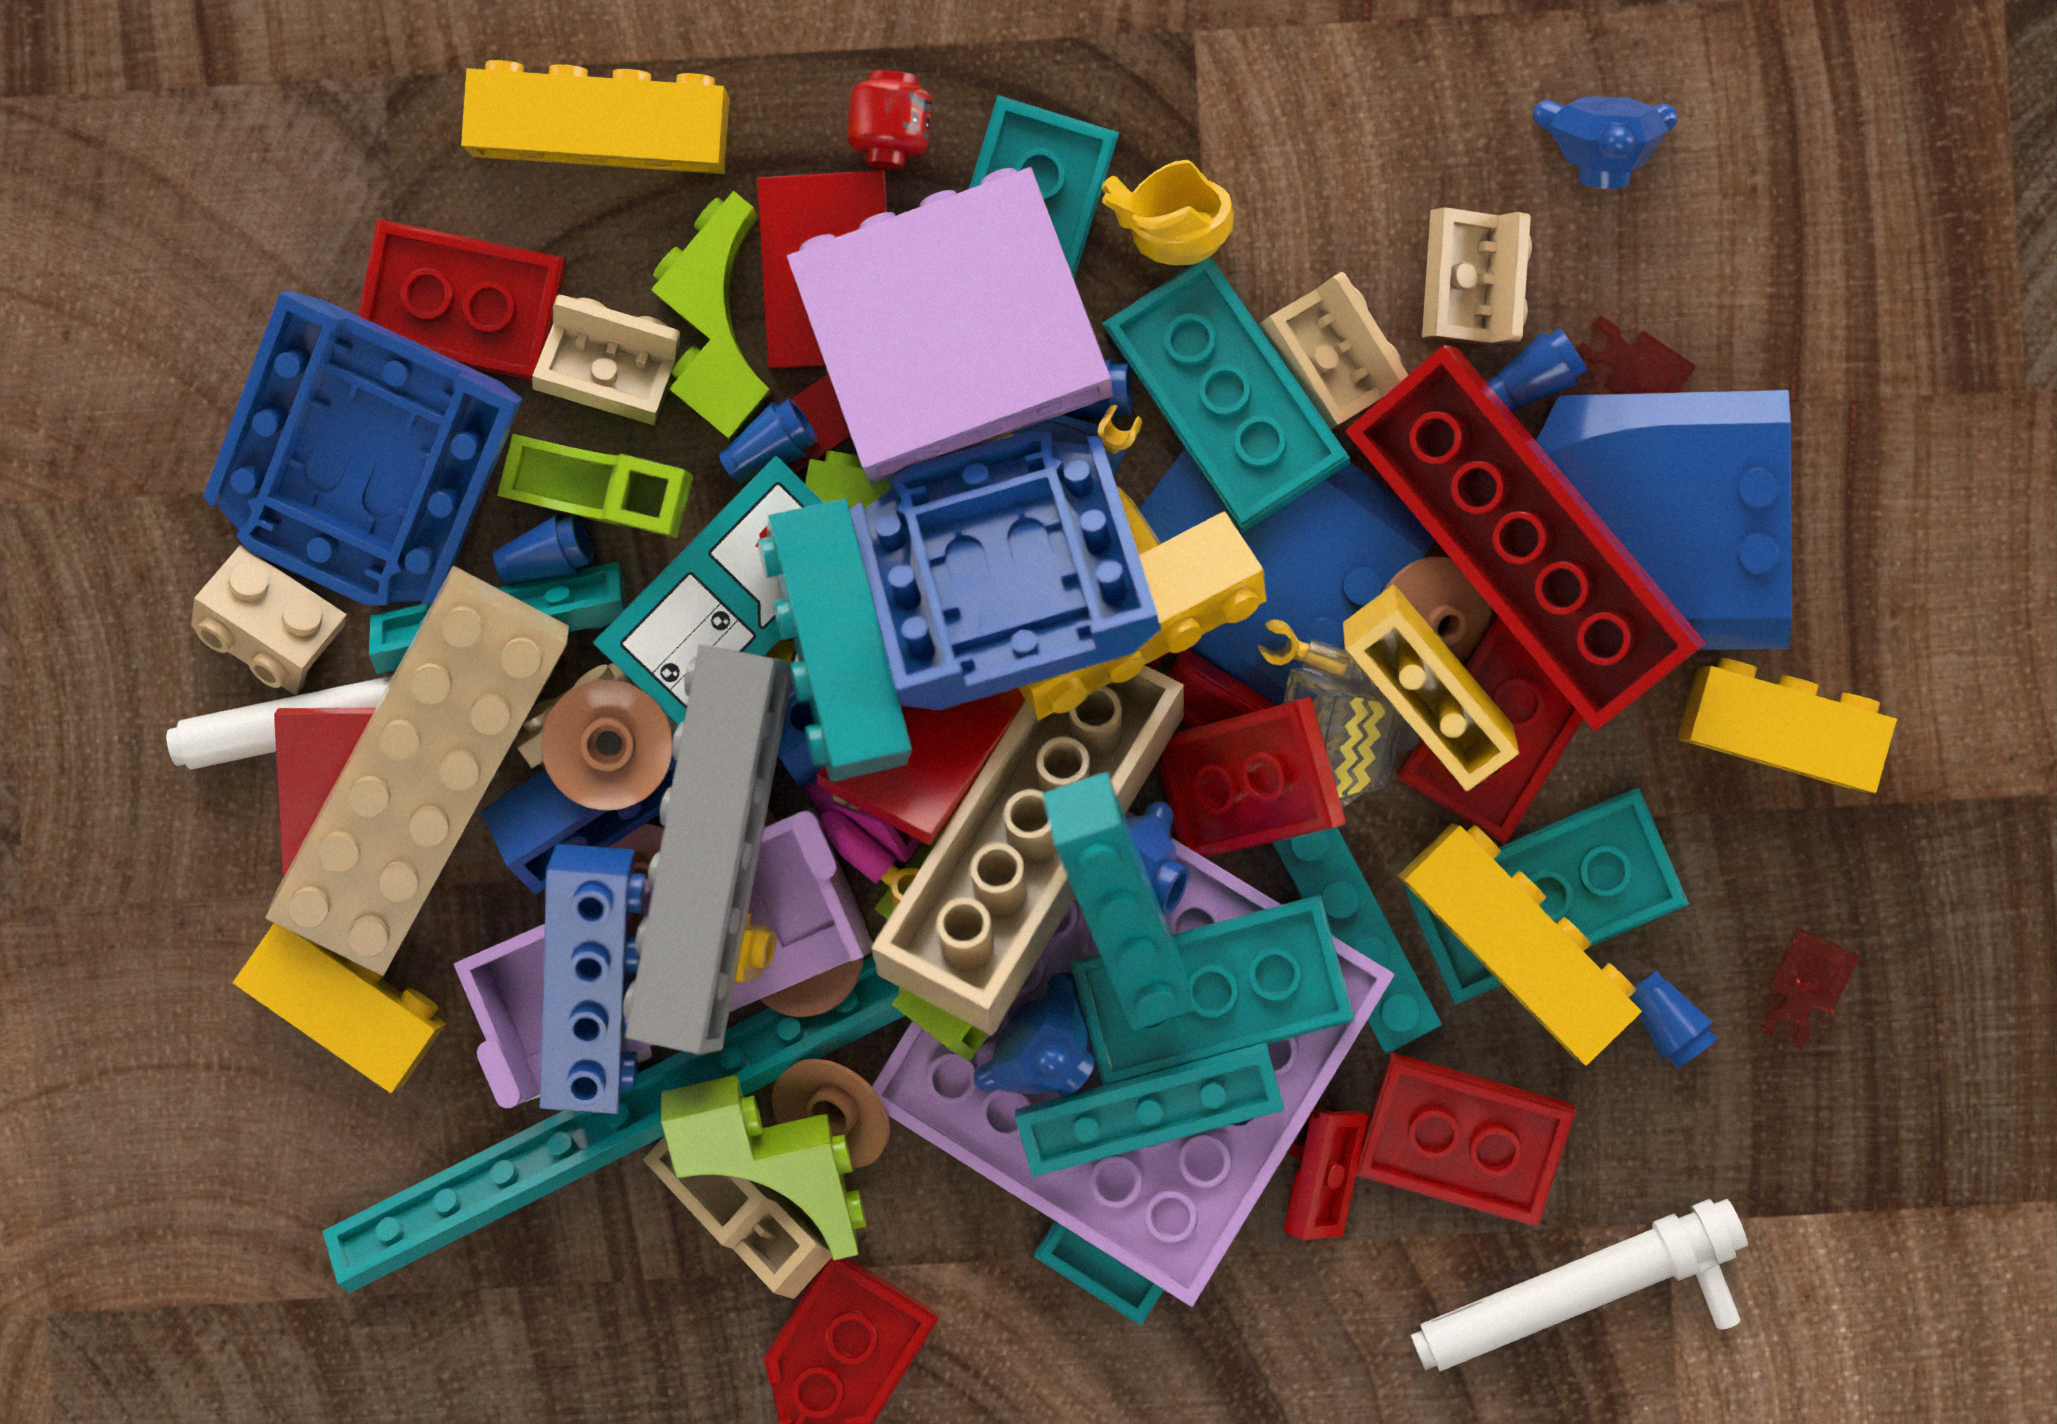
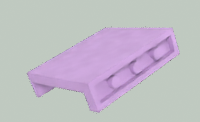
[787,167,1113,485]

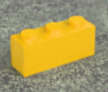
[1343,584,1520,791]
[1677,657,1897,793]
[233,923,447,1093]

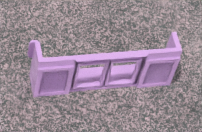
[453,807,873,1108]

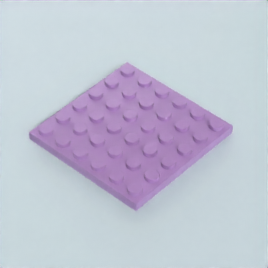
[872,811,1395,1307]

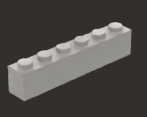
[623,645,795,1054]

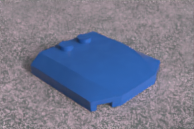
[203,290,523,605]
[1536,390,1792,650]
[850,431,1161,710]
[1139,448,1435,705]

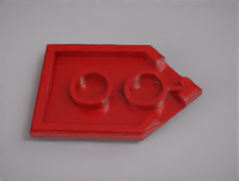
[764,1257,939,1424]

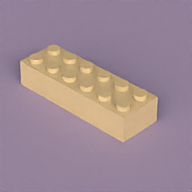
[265,566,569,976]
[871,665,1184,1036]

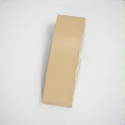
[643,1136,832,1299]

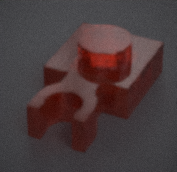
[1575,315,1696,394]
[1760,927,1859,1050]

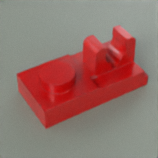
[1284,1106,1370,1240]

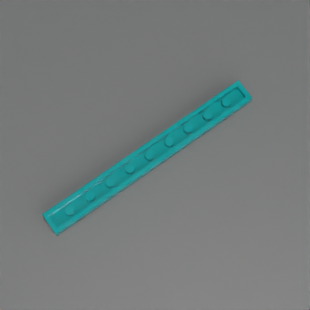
[322,956,905,1294]

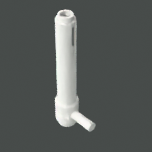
[167,675,500,778]
[1411,1199,1748,1371]

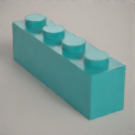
[758,498,911,783]
[1043,772,1195,1031]

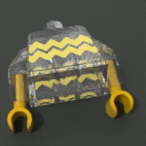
[1258,620,1419,809]

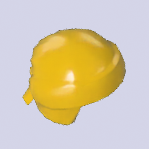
[1101,160,1235,266]

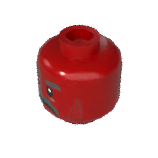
[847,70,933,169]

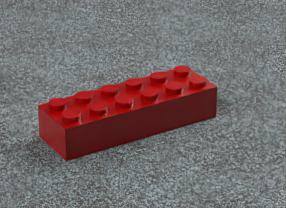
[1345,345,1706,731]

